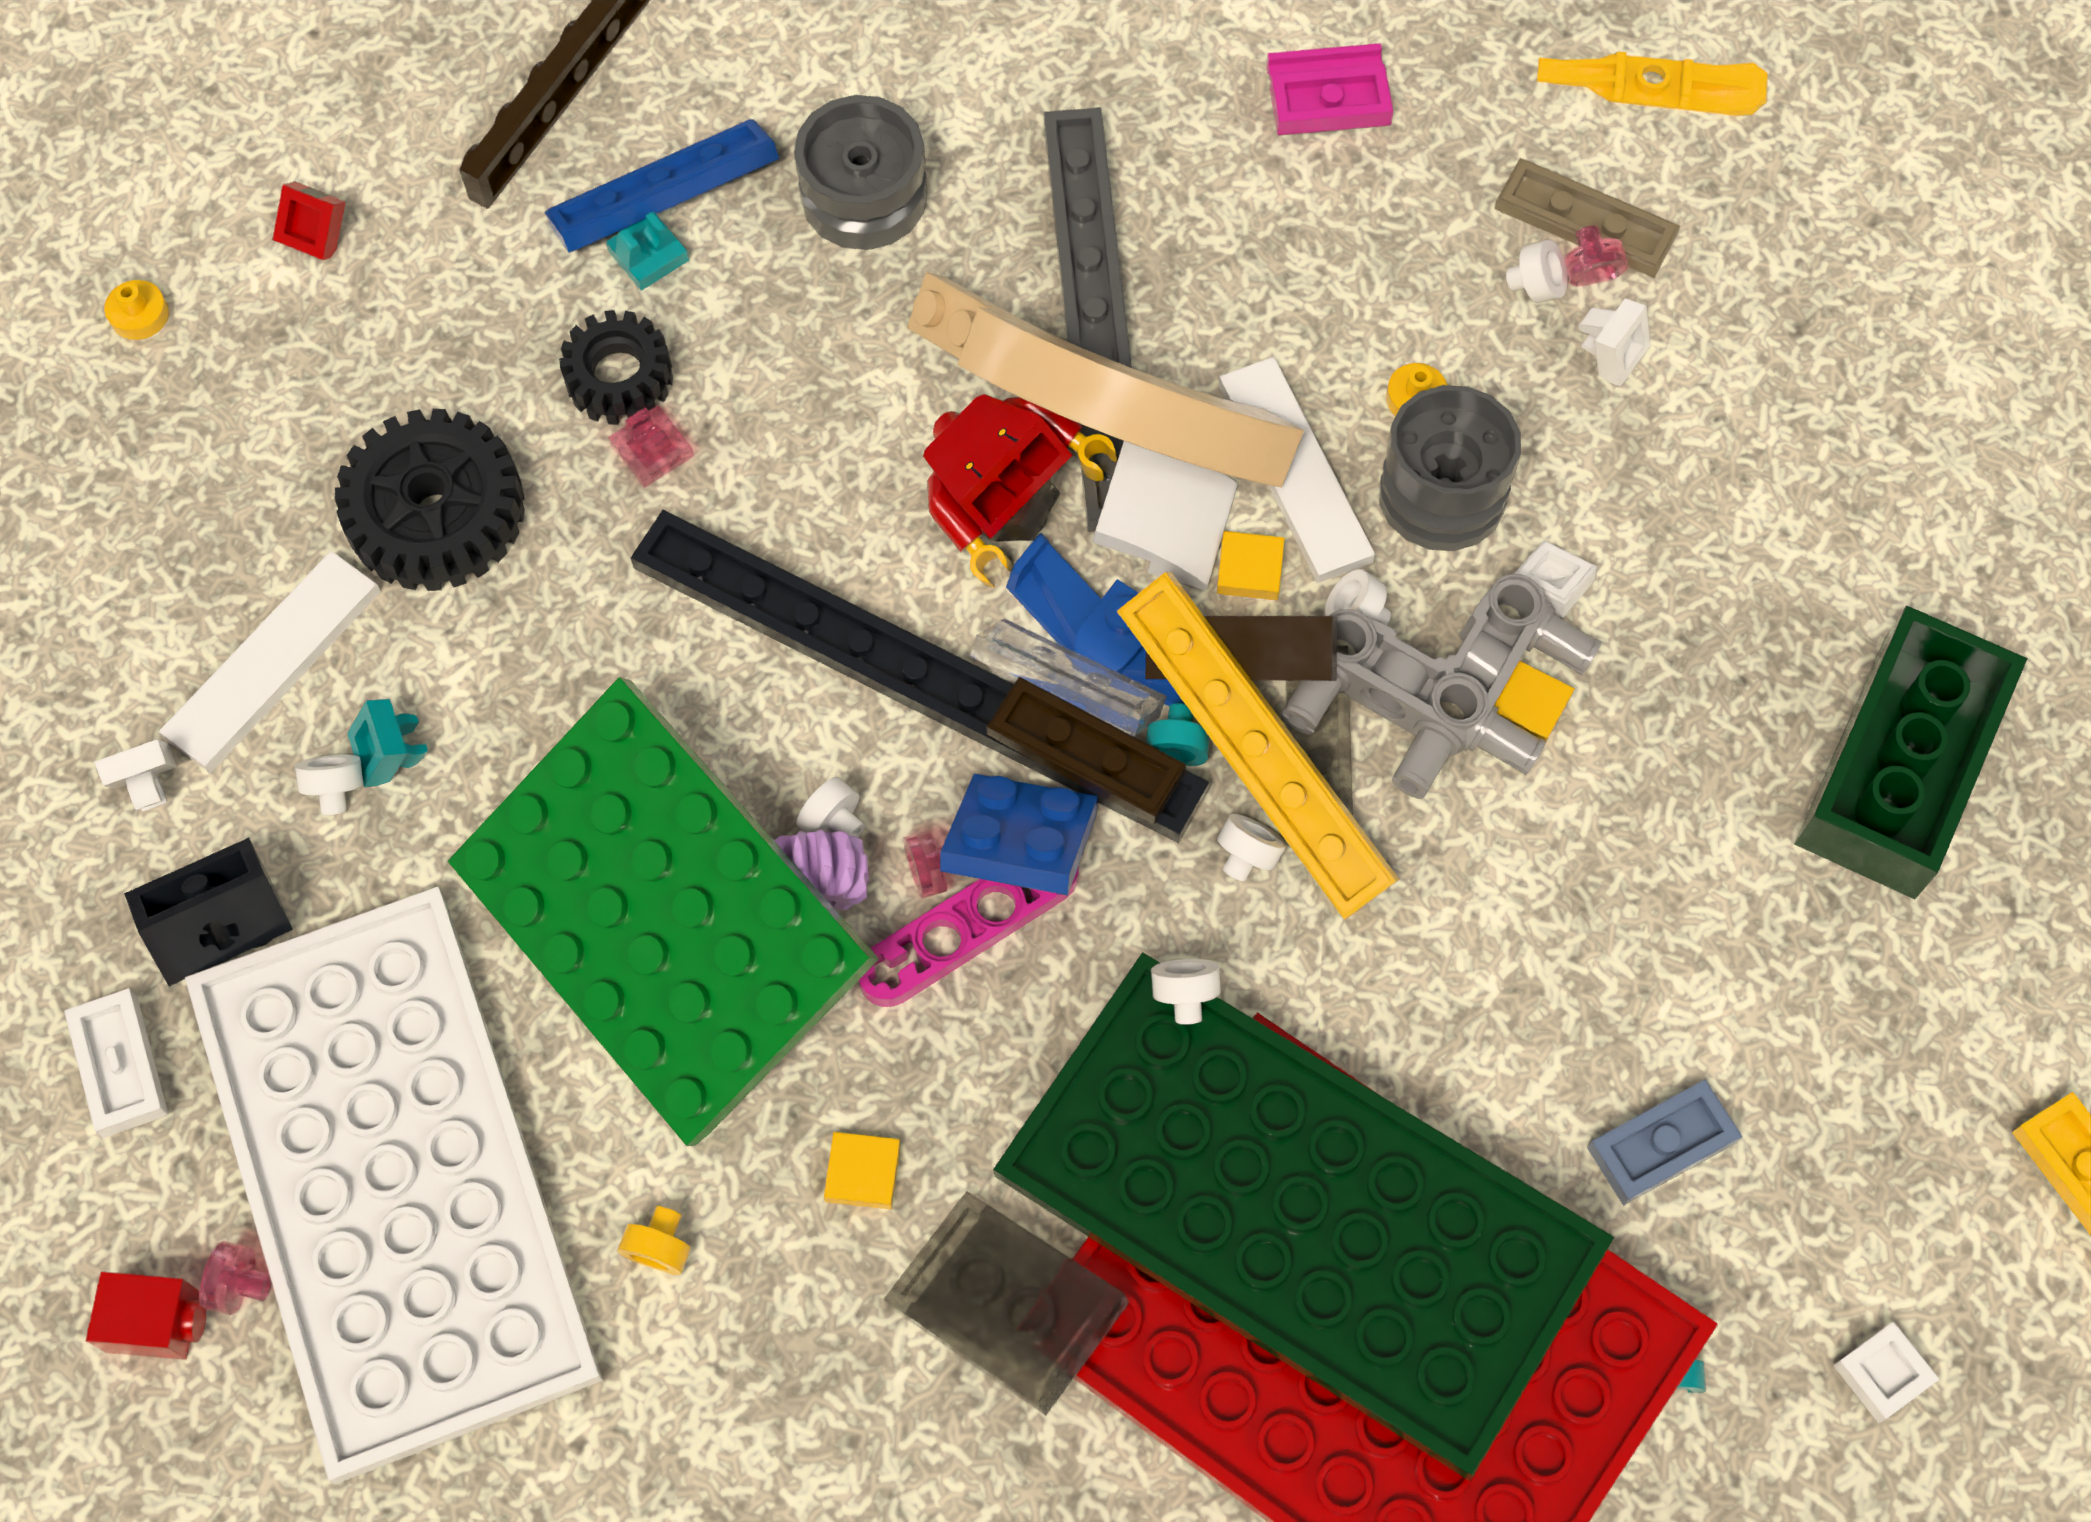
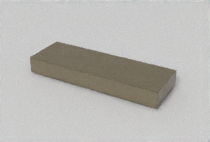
[1494,158,1680,278]

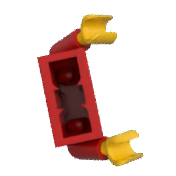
[923,394,1117,587]

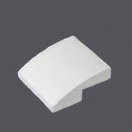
[1092,441,1238,591]

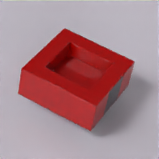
[272,181,346,260]

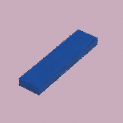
[545,119,780,253]

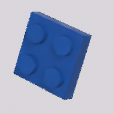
[940,774,1098,896]

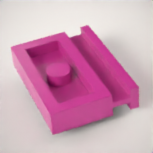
[1266,43,1393,136]

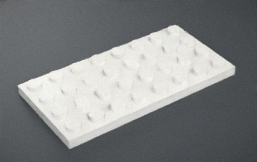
[185,886,603,1484]

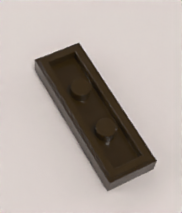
[1145,616,1337,681]
[987,676,1186,824]

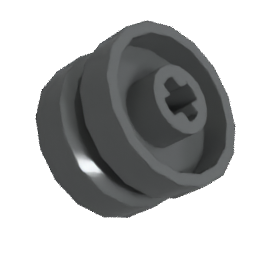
[794,95,928,250]

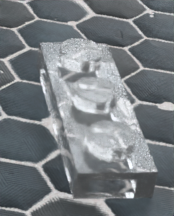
[970,618,1167,737]

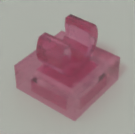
[608,405,694,488]

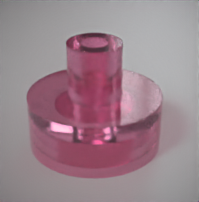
[1564,226,1628,287]
[903,830,947,899]
[199,1241,272,1315]

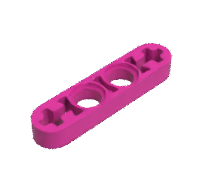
[858,866,1079,1007]

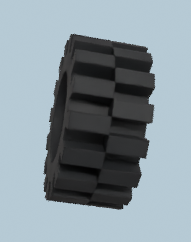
[559,310,673,425]

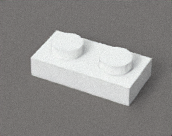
[64,988,169,1138]

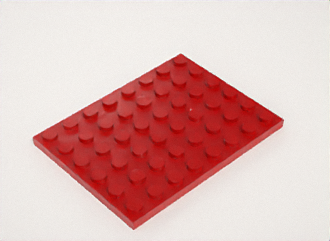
[1017,1012,1718,1522]

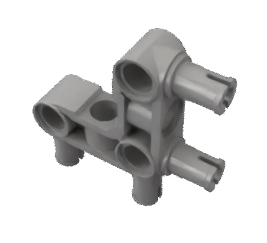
[1281,574,1602,799]

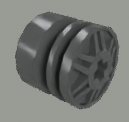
[1379,385,1521,551]

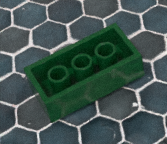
[1794,605,2028,900]

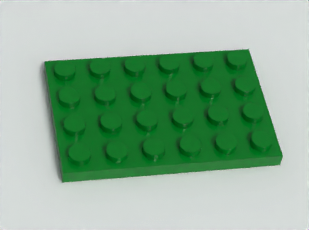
[447,677,879,1146]

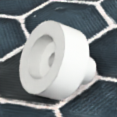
[1506,239,1568,303]
[1325,569,1391,625]
[295,754,363,815]
[796,777,865,838]
[1217,814,1287,881]
[1151,959,1221,1024]

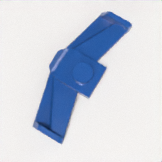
[1006,533,1185,706]

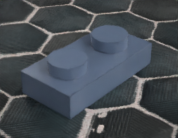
[1587,1079,1743,1206]

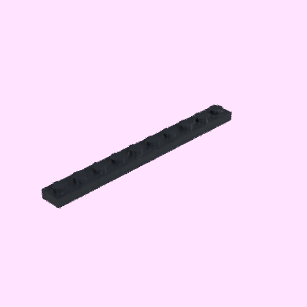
[630,510,1209,843]

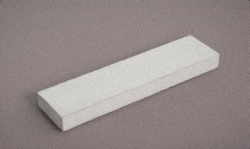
[1218,357,1375,584]
[158,551,381,774]

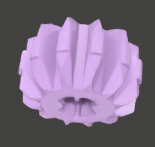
[774,829,869,910]

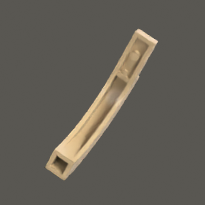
[907,272,1304,488]

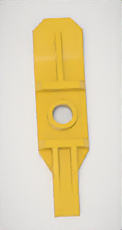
[1537,51,1768,116]

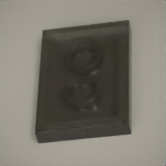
[884,1191,1130,1416]

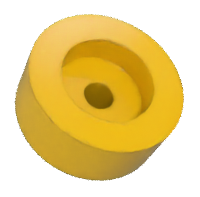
[104,280,169,340]
[1386,363,1447,416]
[617,1206,691,1275]

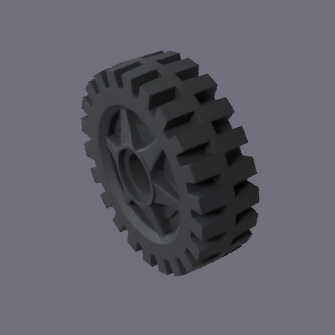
[335,408,525,591]

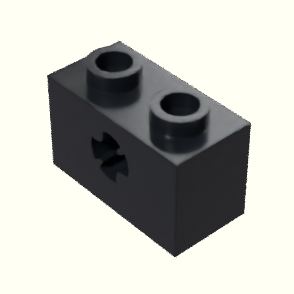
[124,838,293,986]

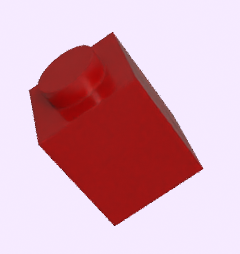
[85,1272,207,1360]

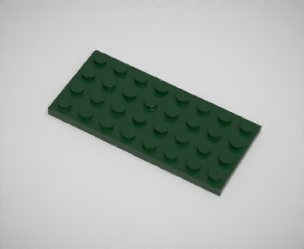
[993,952,1614,1481]

